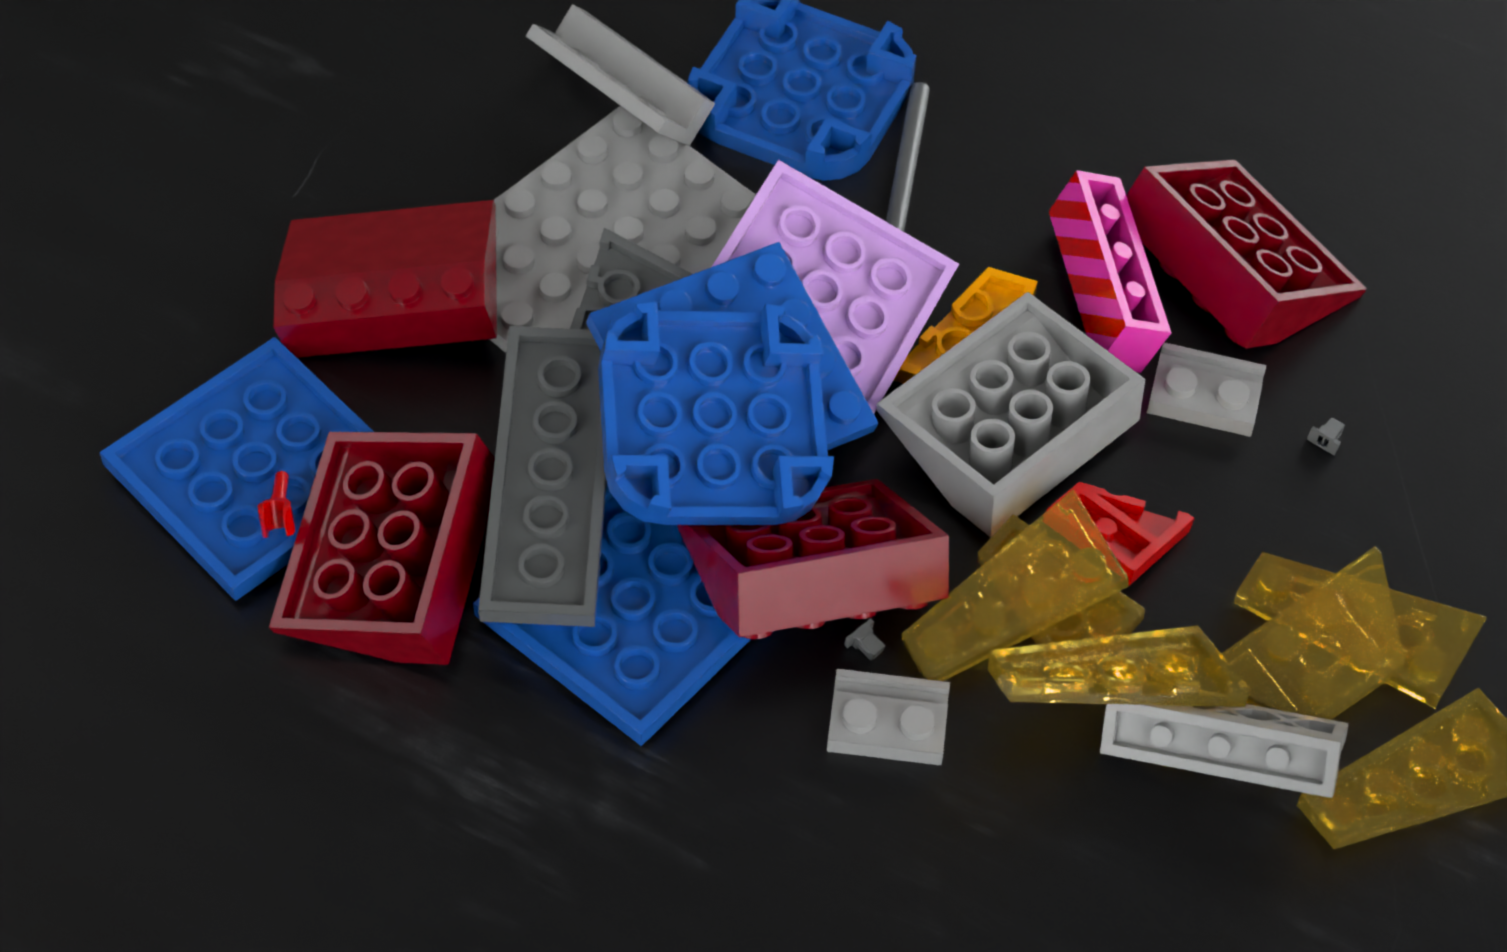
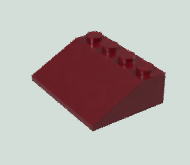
[1126,160,1367,349]
[273,200,497,358]
[269,432,495,665]
[677,479,949,639]

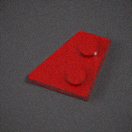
[1042,482,1195,586]

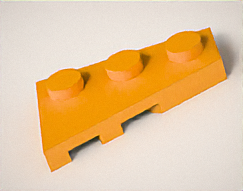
[893,267,1038,384]

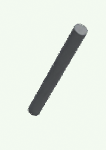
[886,82,930,232]

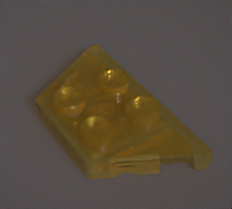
[1200,546,1406,720]

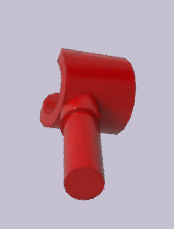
[257,471,295,538]

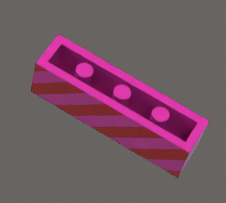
[1048,170,1172,373]

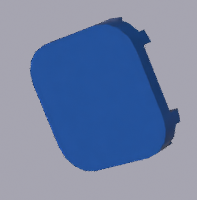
[688,0,916,181]
[598,301,834,525]

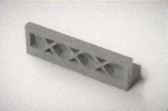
[526,4,716,146]
[1100,681,1348,798]

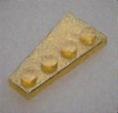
[901,489,1129,681]
[1234,552,1487,708]
[988,625,1250,707]
[1297,688,1507,849]

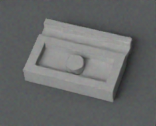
[1147,342,1266,437]
[827,669,950,765]

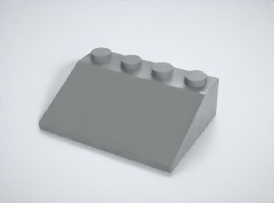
[877,292,1145,537]

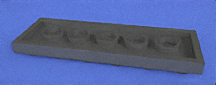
[478,326,607,627]

